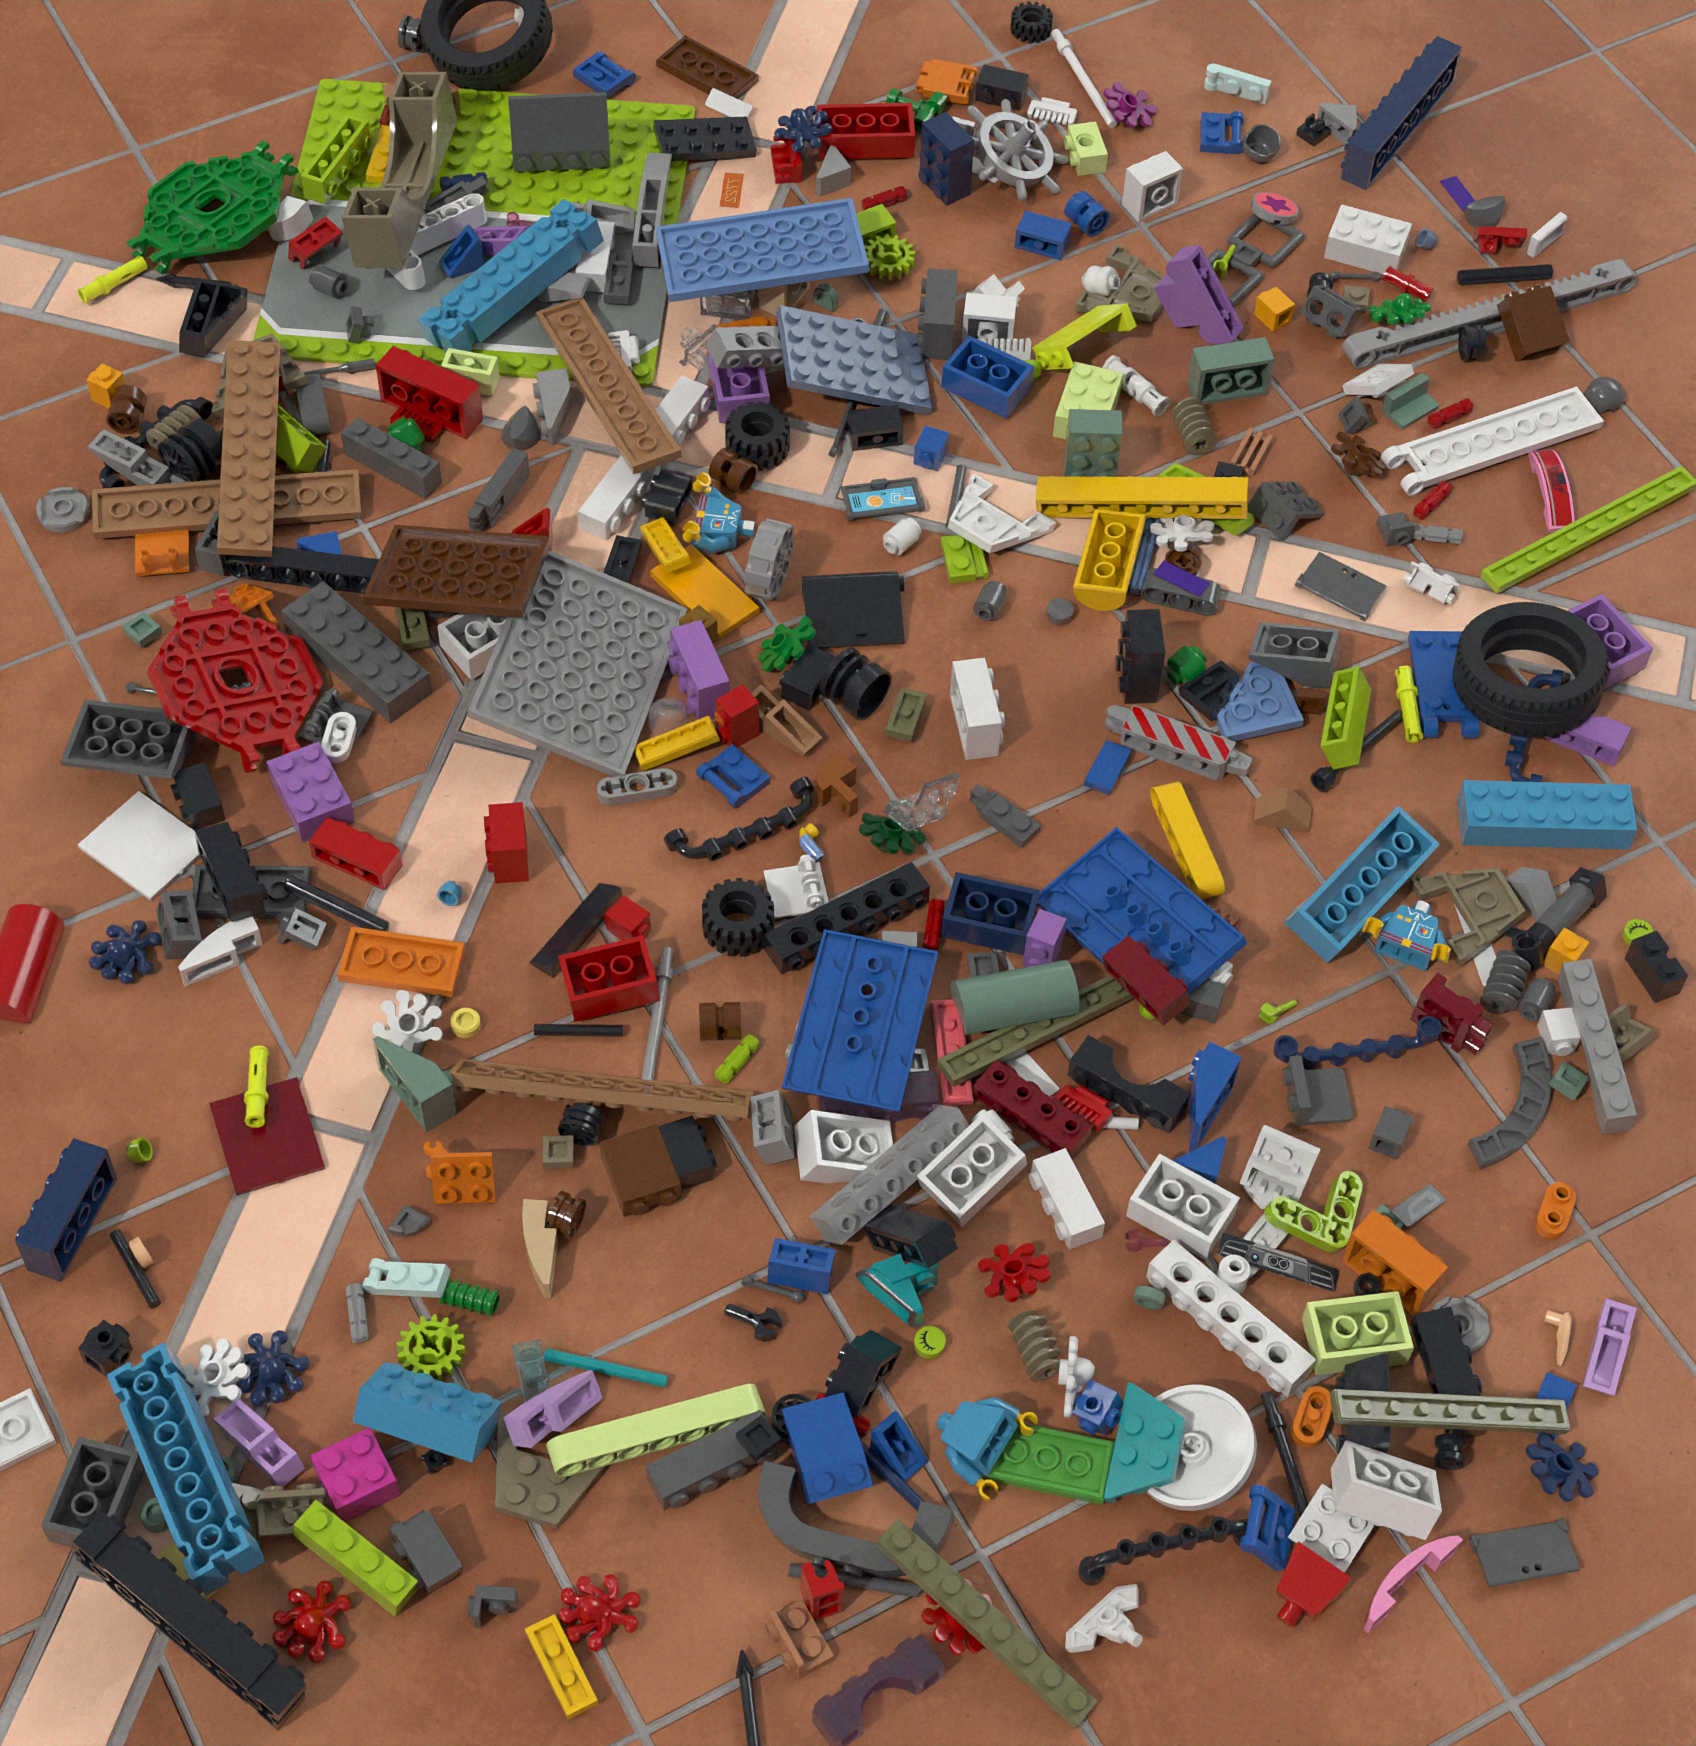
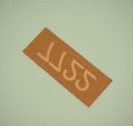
[720,172,744,208]

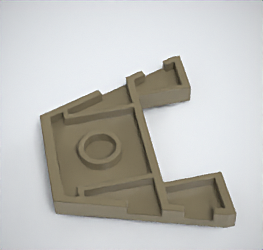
[1074,243,1164,322]
[212,333,309,419]
[1409,868,1525,966]
[495,1412,606,1529]

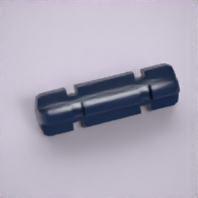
[439,172,488,192]

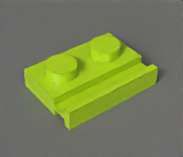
[940,535,988,584]

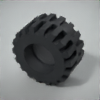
[725,402,790,471]
[702,878,774,957]

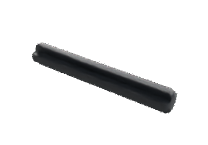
[1457,264,1553,285]
[284,876,390,932]

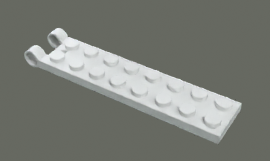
[1381,387,1604,496]

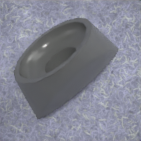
[1464,196,1505,228]
[501,405,540,450]

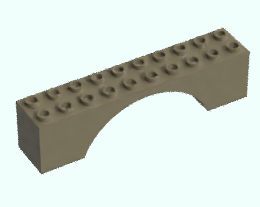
[342,72,457,269]

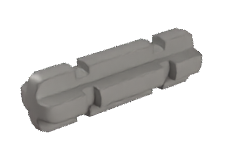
[1412,524,1463,544]
[346,1283,369,1343]

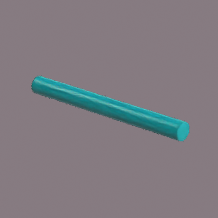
[543,1348,668,1388]

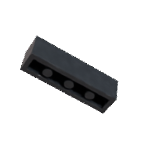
[194,822,268,922]
[862,1205,958,1269]
[1410,1307,1486,1439]

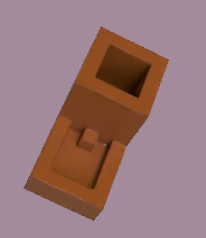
[816,750,858,818]

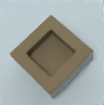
[1343,285,1370,313]
[543,1136,574,1169]

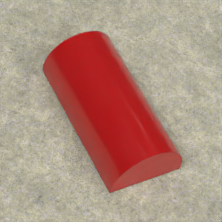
[0,904,65,1024]

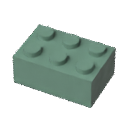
[1187,337,1275,404]
[1063,409,1123,477]

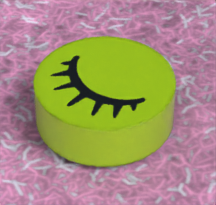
[1622,919,1653,946]
[914,1326,946,1359]

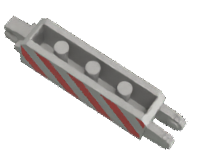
[1104,704,1252,781]

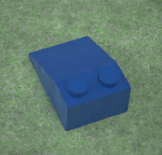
[1188,1041,1242,1152]
[781,1393,873,1504]

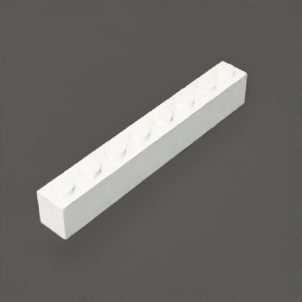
[578,375,711,540]

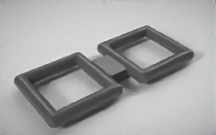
[1207,213,1305,307]

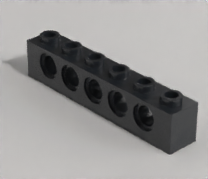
[764,862,930,975]

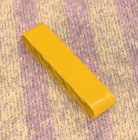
[1150,781,1225,900]

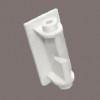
[1403,561,1459,605]

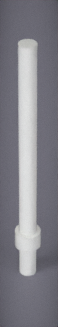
[1051,29,1117,128]

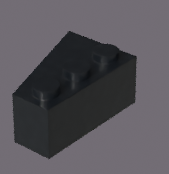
[179,277,248,358]

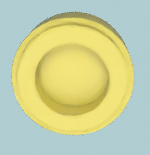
[451,1008,481,1038]

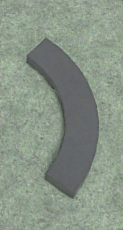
[1468,1037,1551,1169]

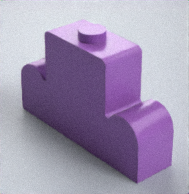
[1154,245,1244,344]

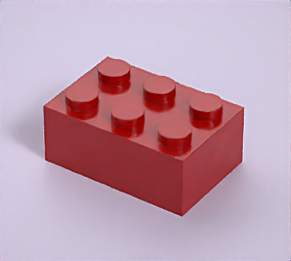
[558,935,660,1022]

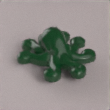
[858,808,926,854]

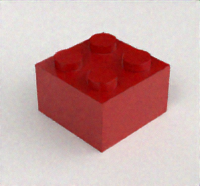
[484,802,529,884]

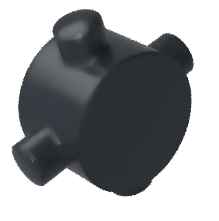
[420,1449,448,1475]

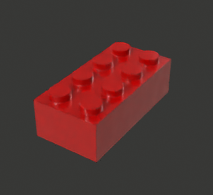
[817,103,915,160]
[376,346,483,439]

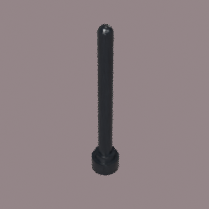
[1310,710,1403,792]

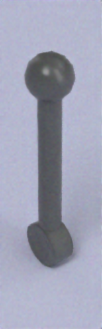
[1330,271,1381,282]
[125,682,156,695]
[741,1276,804,1303]

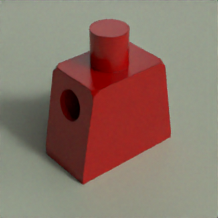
[1276,1541,1351,1628]

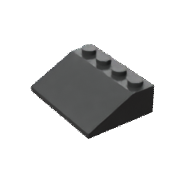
[508,92,611,172]
[61,700,198,779]

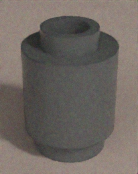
[309,266,348,298]
[973,581,1007,620]
[1517,978,1555,1022]

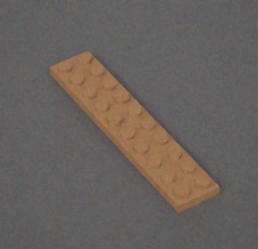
[536,298,682,474]
[217,340,280,557]
[92,469,362,539]
[449,1059,754,1121]

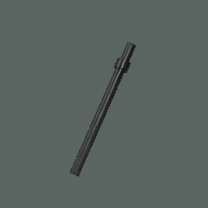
[1261,1392,1309,1517]

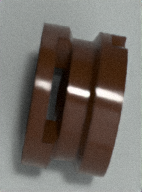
[1164,547,1202,577]
[545,1191,586,1240]

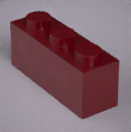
[1102,935,1190,1026]

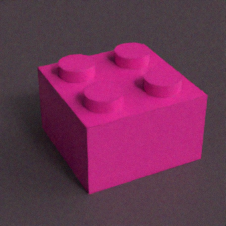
[310,1428,400,1522]

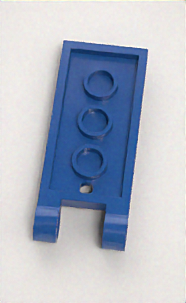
[1408,631,1479,739]

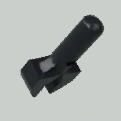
[724,1304,782,1342]

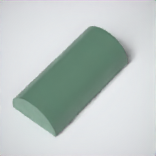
[950,960,1079,1035]

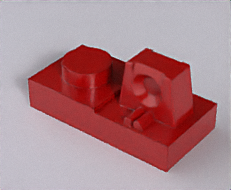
[1473,226,1527,255]

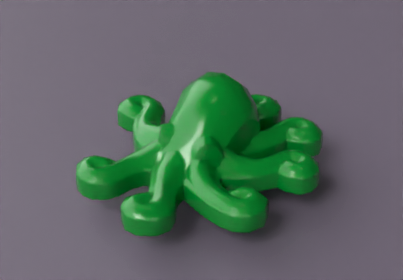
[1369,293,1431,324]
[758,616,816,672]

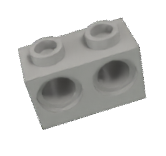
[751,1090,795,1165]

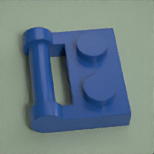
[573,51,636,98]
[1200,111,1244,154]
[696,744,770,809]
[1240,1485,1296,1571]

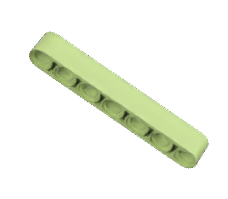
[546,1384,766,1477]

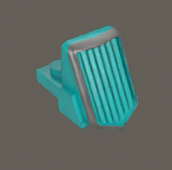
[855,1254,939,1328]

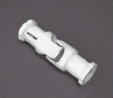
[1102,355,1171,417]

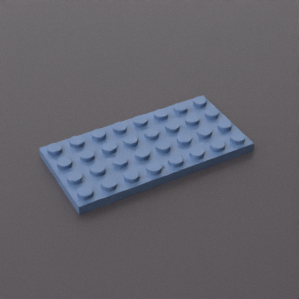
[655,198,869,302]

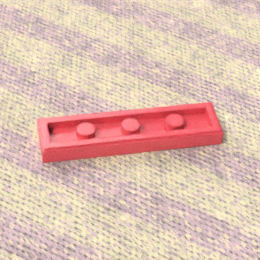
[931,999,973,1107]

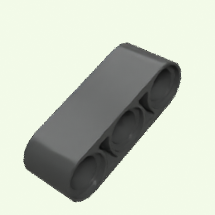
[296,373,331,436]
[1141,568,1222,616]

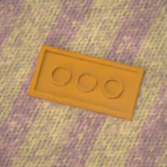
[650,545,759,640]

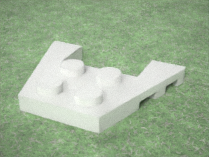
[948,474,1056,553]

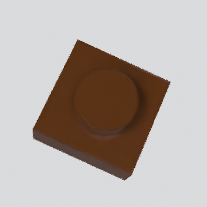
[1295,688,1325,715]

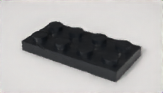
[653,116,757,161]

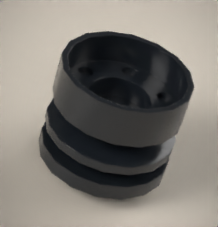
[158,417,223,482]
[820,648,892,720]

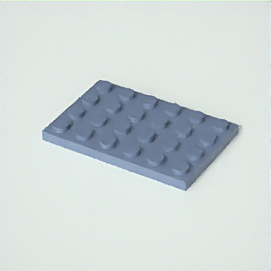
[776,305,932,415]

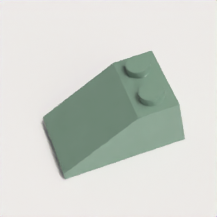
[373,1036,457,1133]

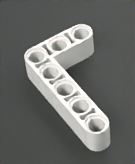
[386,194,488,290]

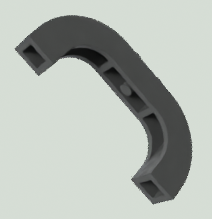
[758,1461,954,1578]

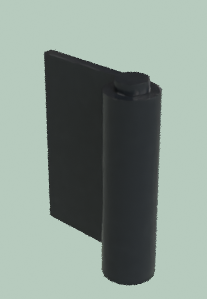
[801,571,905,649]

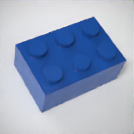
[941,336,1034,419]

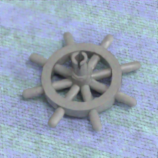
[967,99,1069,201]

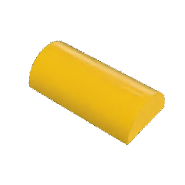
[1073,509,1146,611]

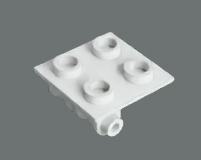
[764,855,829,919]
[1288,1484,1374,1573]

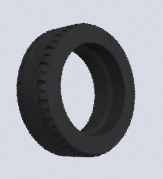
[420,0,553,91]
[1453,602,1609,737]

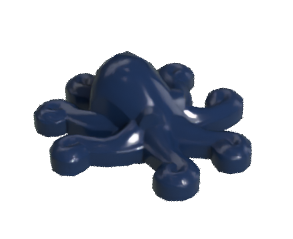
[774,106,832,152]
[89,920,162,984]
[233,1330,310,1406]
[1525,1432,1599,1502]

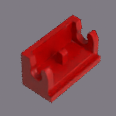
[771,136,802,184]
[288,216,343,269]
[800,1560,845,1621]

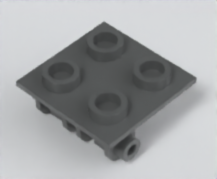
[299,688,373,750]

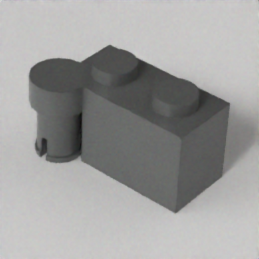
[388,1509,463,1594]

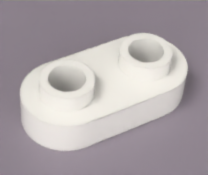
[321,712,357,763]

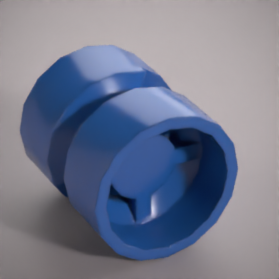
[1064,191,1110,237]

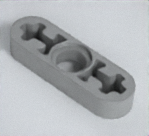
[597,768,677,806]

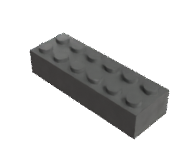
[281,581,432,724]

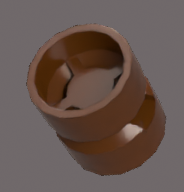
[106,385,147,434]
[709,448,758,494]
[699,1002,741,1041]

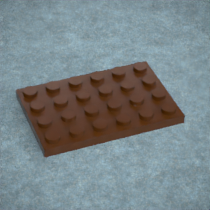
[363,525,551,618]

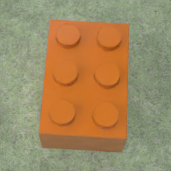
[1342,1209,1448,1317]

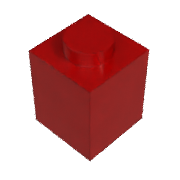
[605,895,651,940]

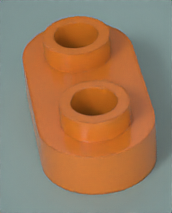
[1535,1182,1576,1239]
[1291,1386,1332,1448]

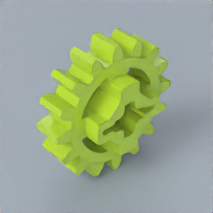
[864,234,915,281]
[396,1314,466,1381]

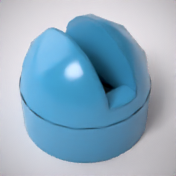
[437,881,463,906]

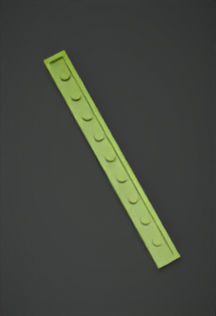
[1480,466,1696,594]

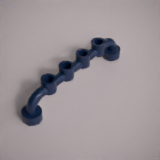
[1504,669,1564,782]
[1273,1016,1442,1070]

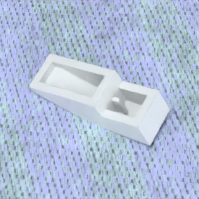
[178,916,263,987]

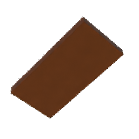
[656,35,759,99]

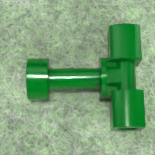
[886,88,947,133]

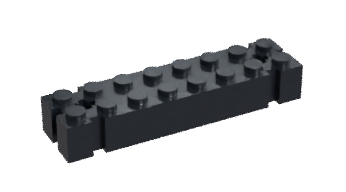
[73,1511,306,1731]

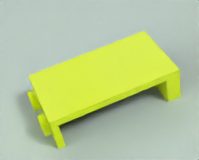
[1032,303,1137,370]

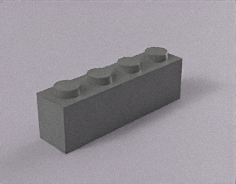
[341,417,442,499]
[645,1410,778,1510]

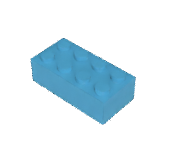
[353,1362,502,1463]

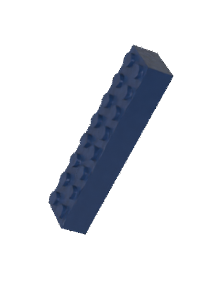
[1341,36,1462,190]

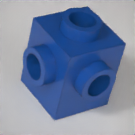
[1072,1380,1124,1436]

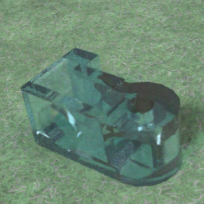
[512,1339,548,1403]

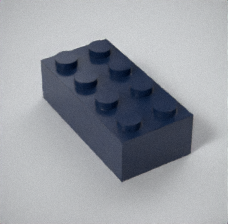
[15,1138,118,1282]

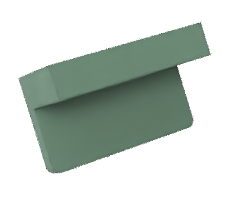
[1382,373,1439,429]

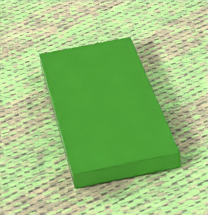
[981,1422,1114,1505]

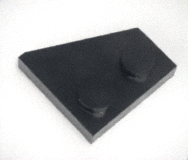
[1178,660,1239,722]

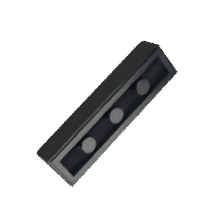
[530,883,622,978]

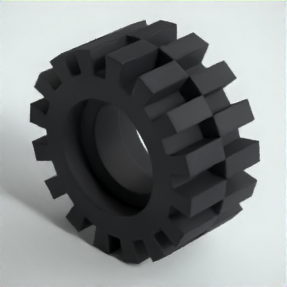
[1010,1,1053,44]

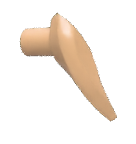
[1544,1310,1572,1367]

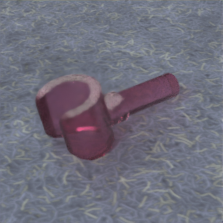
[506,212,535,227]
[1125,1229,1168,1253]

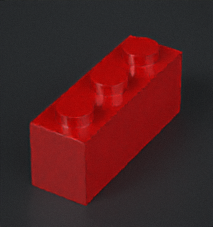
[309,817,403,891]

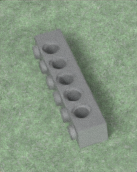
[706,326,784,368]
[809,1105,969,1245]

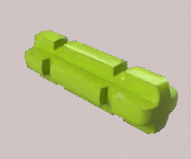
[715,1034,759,1084]

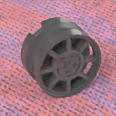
[398,15,424,51]

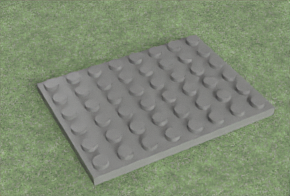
[466,550,688,777]

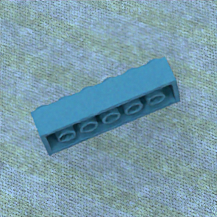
[1457,780,1637,849]
[1285,806,1440,963]

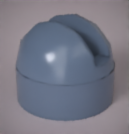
[1416,228,1438,250]

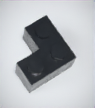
[824,1329,903,1417]

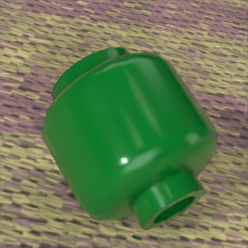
[387,416,425,451]
[1166,646,1207,685]

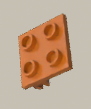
[135,530,190,576]
[208,583,280,630]
[423,1141,496,1204]

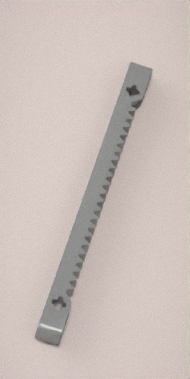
[1342,259,1638,369]

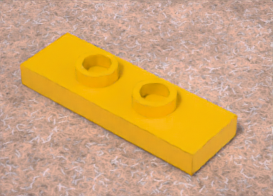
[640,517,691,573]
[634,715,720,772]

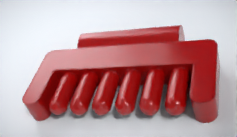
[390,406,443,443]
[1053,1085,1112,1131]

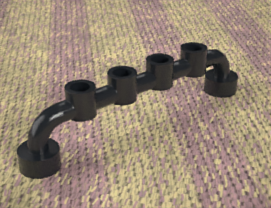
[99,397,213,489]
[664,777,814,861]
[1078,1517,1260,1586]

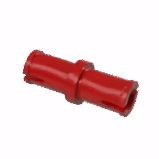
[1382,266,1433,302]

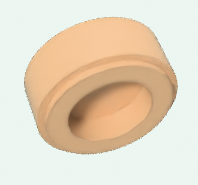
[129,1236,154,1268]

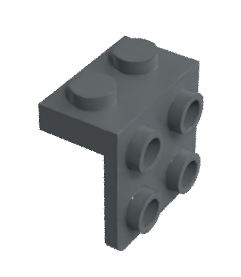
[1248,481,1324,539]
[1282,1056,1353,1126]

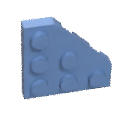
[1216,662,1304,741]

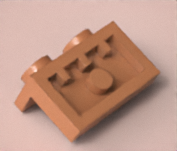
[765,1600,834,1679]

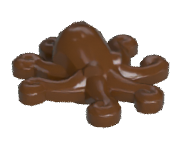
[1331,432,1387,478]

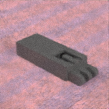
[468,448,530,531]

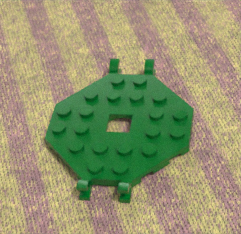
[126,140,299,275]

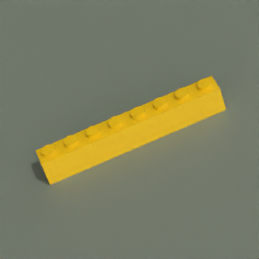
[1035,476,1248,519]

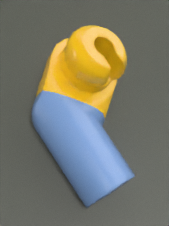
[799,823,825,863]

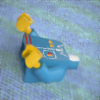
[683,472,756,554]
[1362,901,1451,971]
[937,1397,1038,1502]

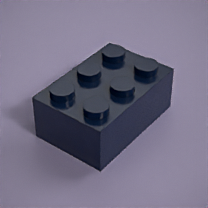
[918,112,974,206]
[941,872,1040,955]

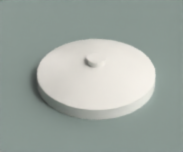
[1146,1385,1257,1511]

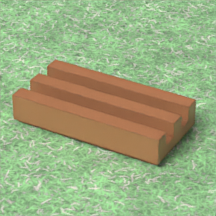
[1230,427,1273,476]

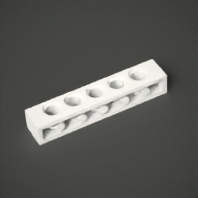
[1146,1240,1316,1397]

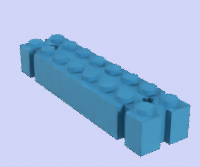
[418,199,604,353]
[107,1342,265,1596]

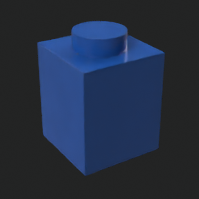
[914,426,949,471]

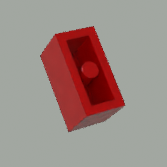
[714,684,759,748]

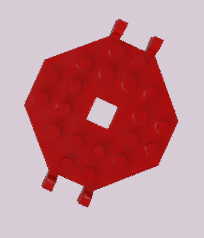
[147,588,323,773]

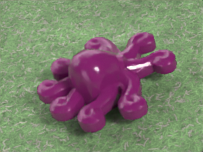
[1103,81,1157,129]

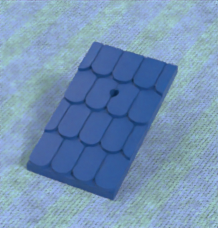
[1038,827,1247,995]
[781,929,939,1113]

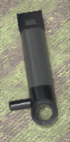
[1503,867,1607,971]

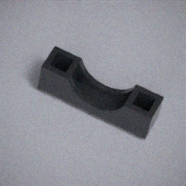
[1067,1035,1190,1133]

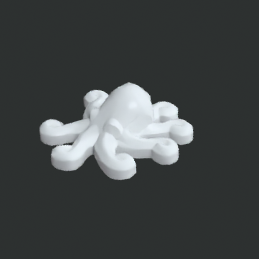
[1150,515,1214,552]
[372,990,443,1052]
[1058,1336,1095,1418]
[183,1338,251,1418]

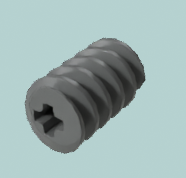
[1480,950,1531,1014]

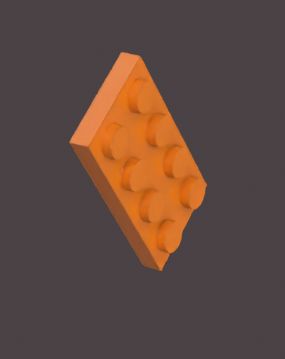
[337,927,465,998]

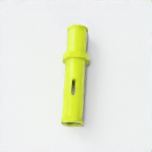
[77,256,148,304]
[1395,666,1423,743]
[244,1046,269,1128]

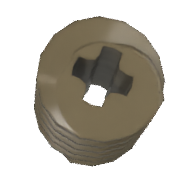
[1172,397,1217,455]
[146,405,202,455]
[1008,1310,1061,1382]

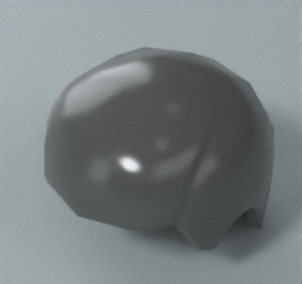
[1242,124,1281,163]
[1583,377,1625,414]

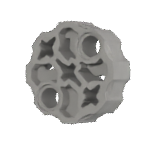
[744,518,794,601]

